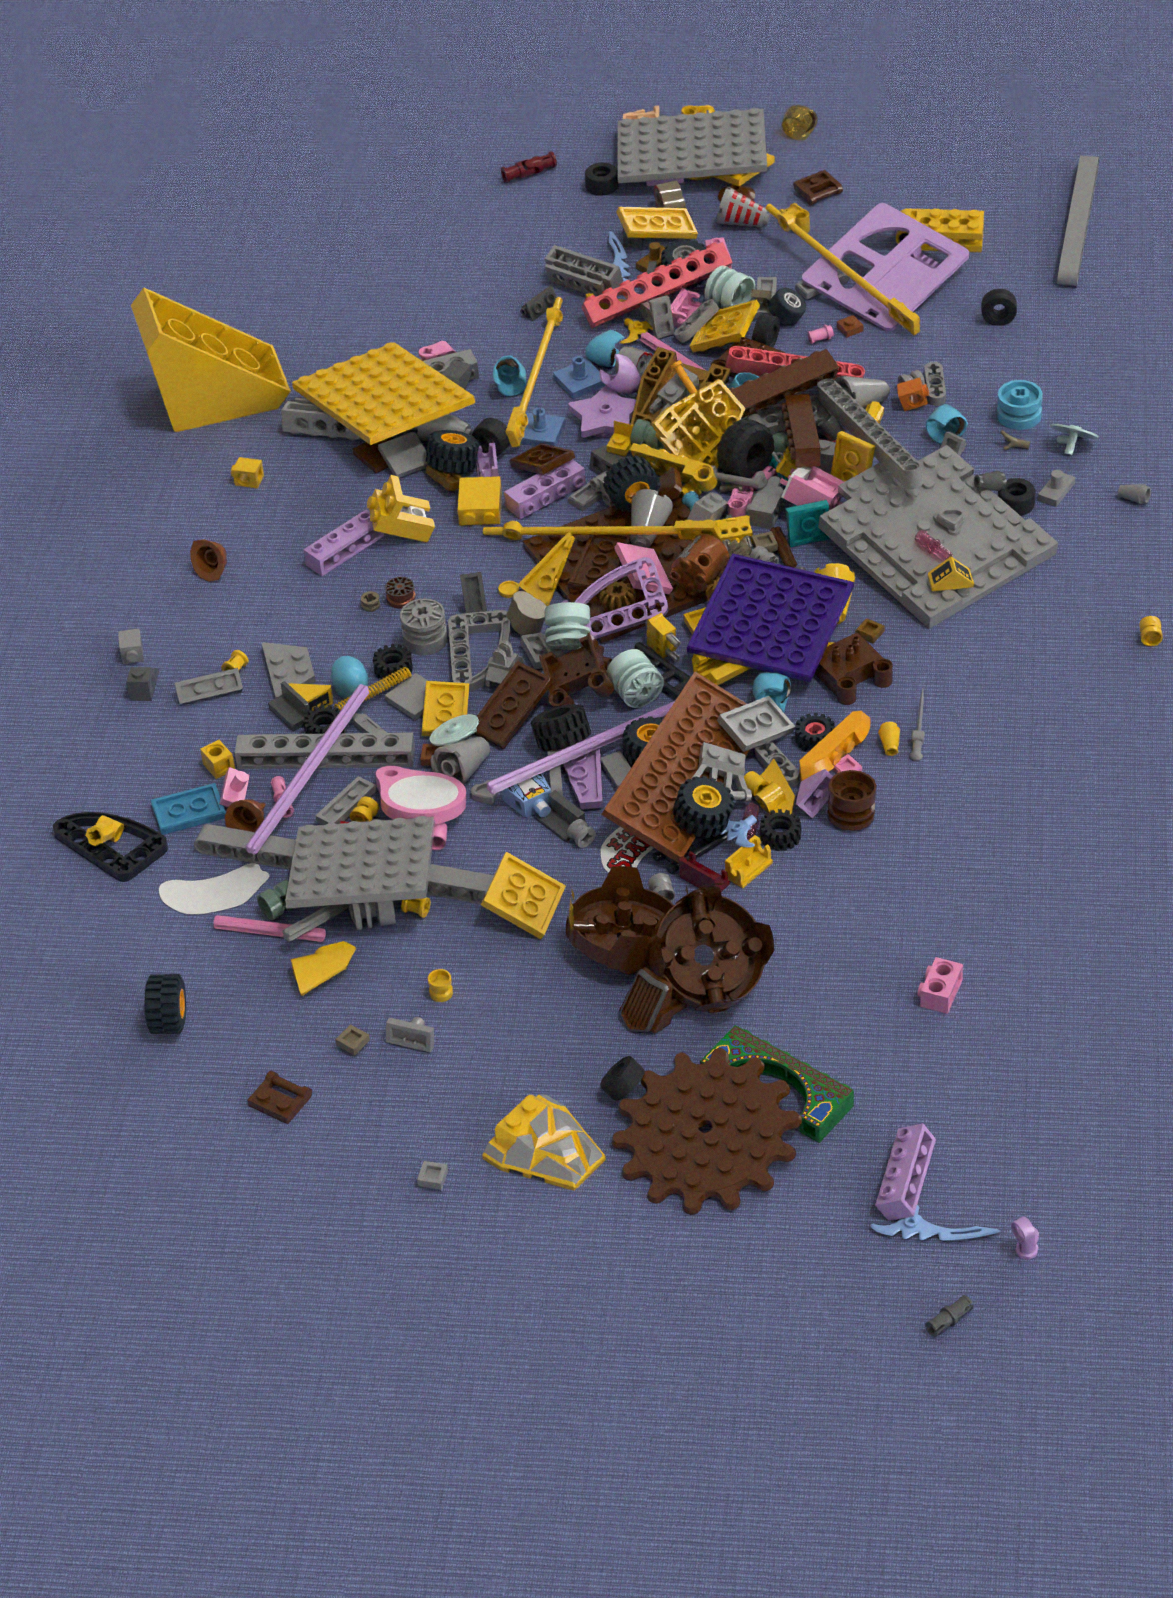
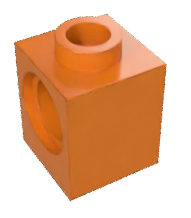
[897,377,930,412]

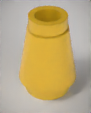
[878,722,900,756]

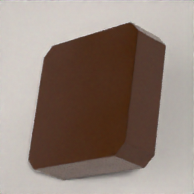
[658,467,682,501]

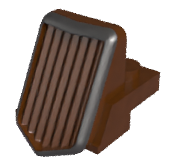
[620,967,688,1034]

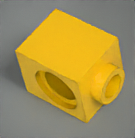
[231,457,264,489]
[200,740,235,779]

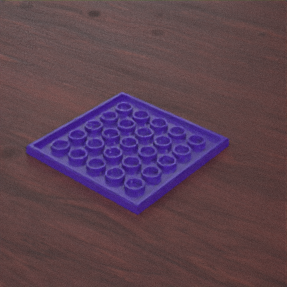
[687,553,854,682]

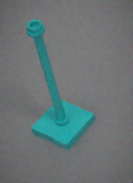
[769,455,830,547]

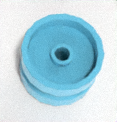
[997,380,1043,430]

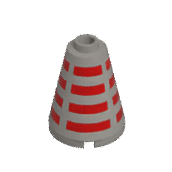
[716,187,770,228]

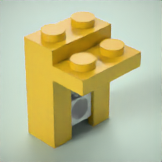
[367,475,435,542]

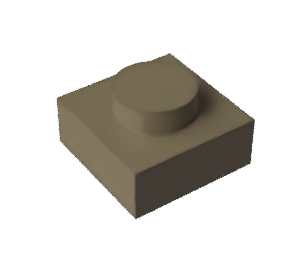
[751,289,772,303]
[752,531,778,553]
[335,1024,370,1056]

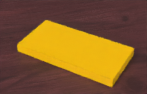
[616,207,698,239]

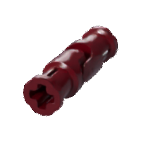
[500,151,557,183]

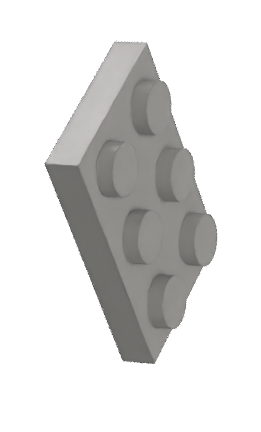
[717,696,795,752]

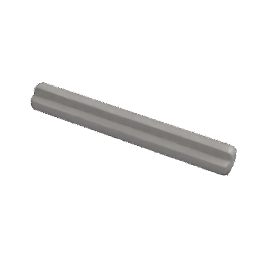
[283,904,349,942]

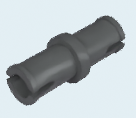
[925,1295,974,1337]

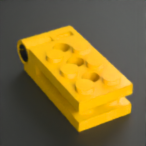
[896,209,984,252]

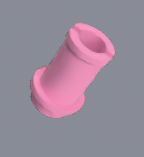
[807,324,834,344]

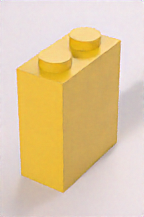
[458,476,502,526]

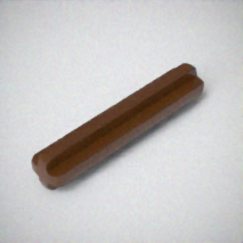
[770,526,797,568]

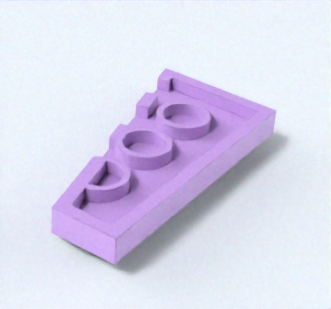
[559,739,603,809]

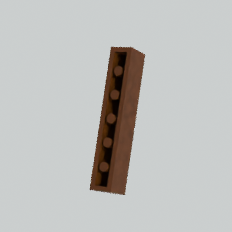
[729,349,839,419]
[781,394,821,468]

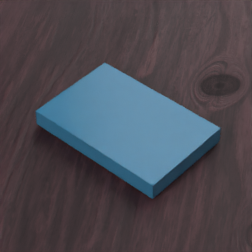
[151,783,226,835]

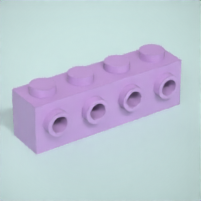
[303,510,384,576]
[876,1123,936,1221]

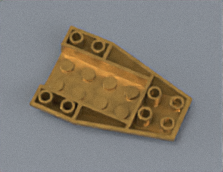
[631,347,731,451]

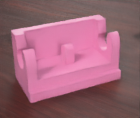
[671,288,702,328]

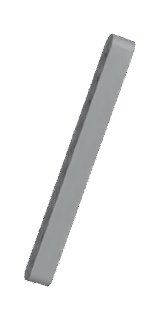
[1057,155,1099,286]
[817,379,923,489]

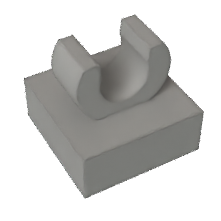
[940,432,966,456]

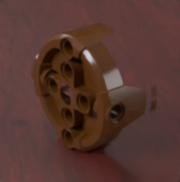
[566,866,688,974]
[648,883,775,1013]

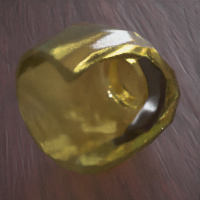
[782,104,818,140]

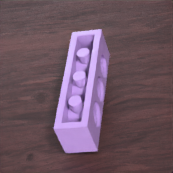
[504,459,586,519]

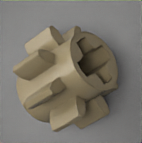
[728,539,752,558]

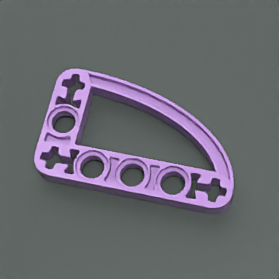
[574,557,668,639]

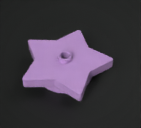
[568,386,636,438]

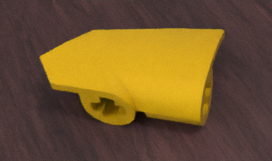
[744,759,795,814]
[290,941,356,996]

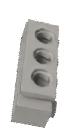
[545,245,623,297]
[281,398,360,440]

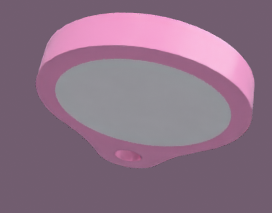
[376,766,466,824]

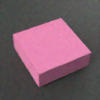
[832,754,862,773]

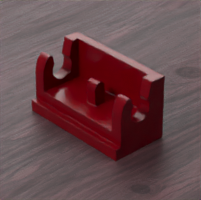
[679,851,730,892]

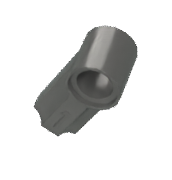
[815,414,845,441]

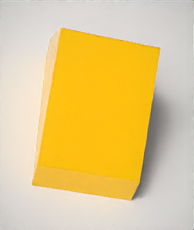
[131,287,291,432]

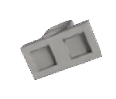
[640,295,675,339]

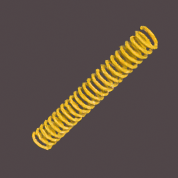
[335,667,412,711]

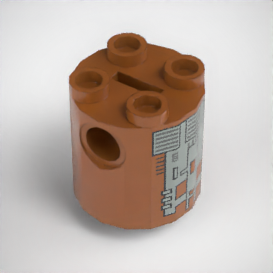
[669,534,729,595]

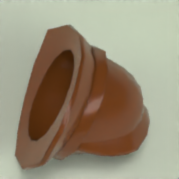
[190,539,227,582]
[225,799,266,832]

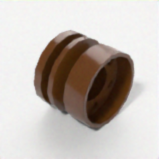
[827,770,877,831]

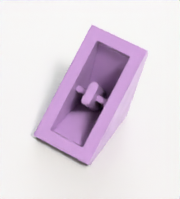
[796,769,833,818]

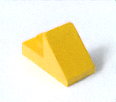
[606,421,634,456]

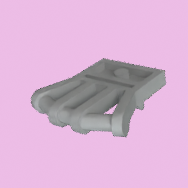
[691,742,752,802]

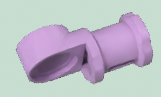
[1011,1216,1039,1259]

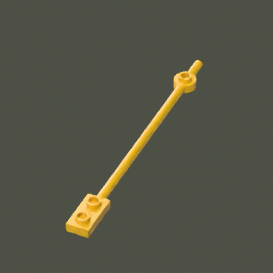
[765,204,920,335]
[505,297,563,447]
[483,519,722,540]

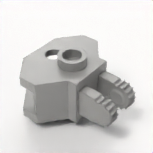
[485,640,524,687]

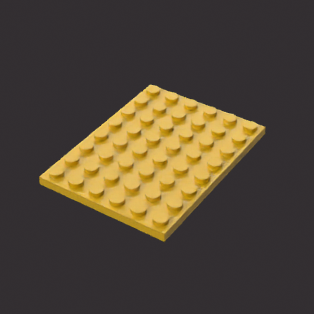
[292,342,475,445]

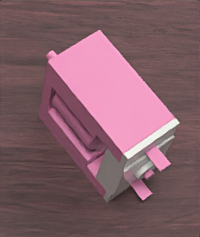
[779,467,844,510]

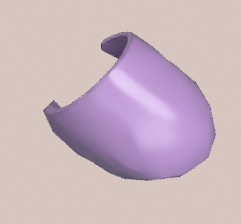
[600,354,641,395]

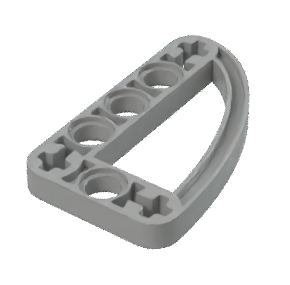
[448,610,511,692]

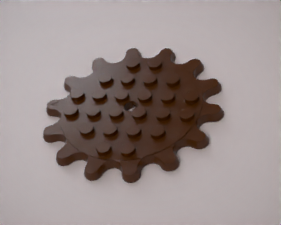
[611,1048,802,1215]

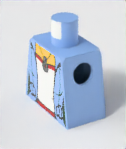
[502,773,551,817]

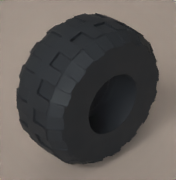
[717,419,775,479]

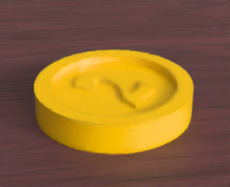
[498,581,520,598]

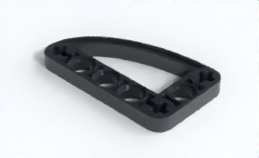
[53,812,168,882]

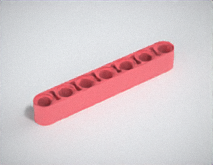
[726,346,865,380]

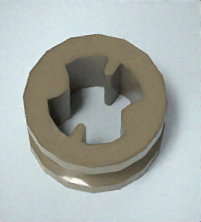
[361,591,380,612]

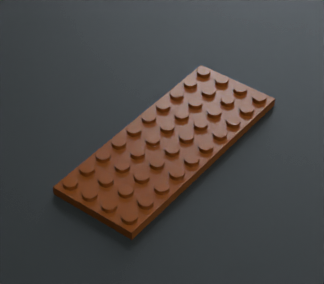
[601,672,750,863]

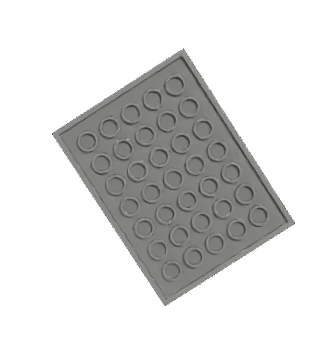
[618,108,768,183]

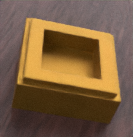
[855,618,885,644]

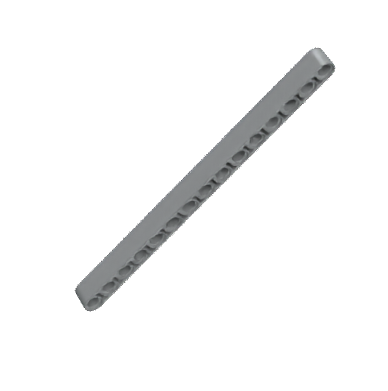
[194,824,494,904]

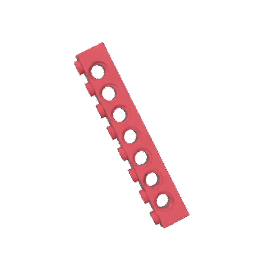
[582,242,733,329]

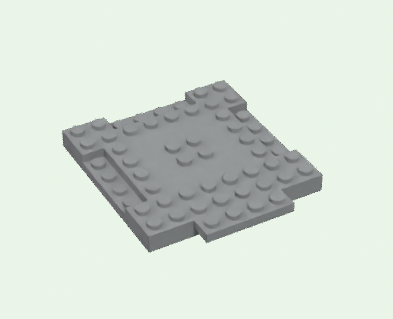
[818,445,1058,629]

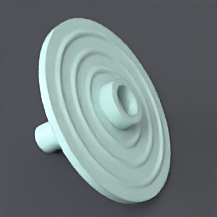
[1050,424,1099,455]
[430,714,479,746]

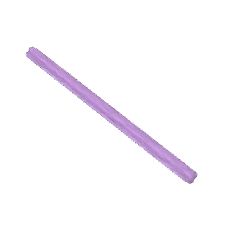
[246,684,369,855]
[486,700,676,794]

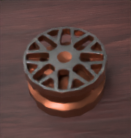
[385,576,416,609]

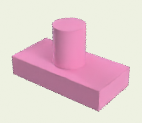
[219,767,250,807]

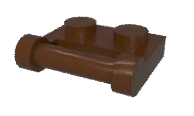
[793,170,843,206]
[247,1070,312,1124]

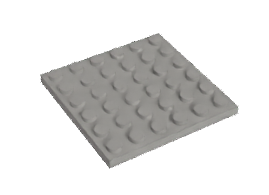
[285,816,435,908]

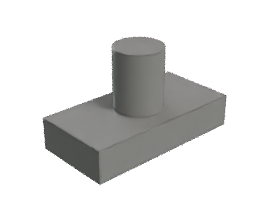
[1038,470,1076,507]
[386,1017,434,1053]

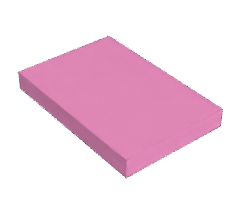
[615,542,673,594]

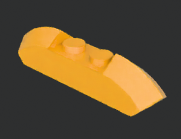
[799,711,871,783]

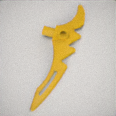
[620,318,653,344]

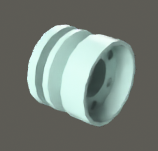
[705,265,755,309]
[545,602,591,650]
[607,649,664,708]

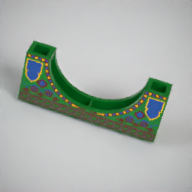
[700,1025,854,1143]

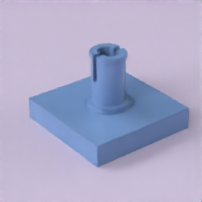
[553,356,606,399]
[520,408,565,446]

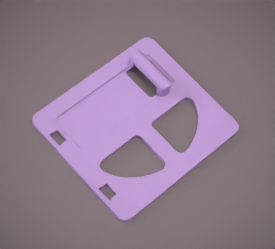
[802,203,969,331]

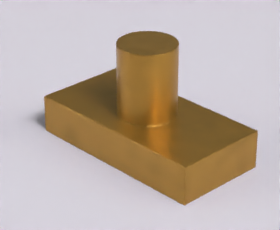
[636,242,665,273]

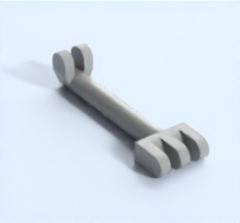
[705,465,768,489]

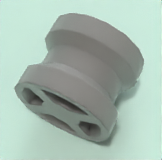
[567,819,596,848]

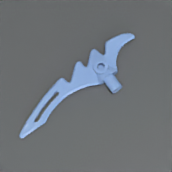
[603,231,630,282]
[719,815,757,848]
[871,1205,999,1241]

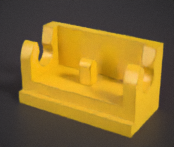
[725,835,773,889]

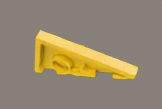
[518,532,575,606]

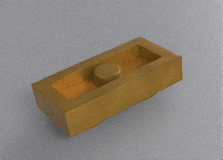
[426,465,463,491]

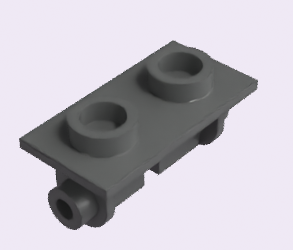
[520,285,557,321]

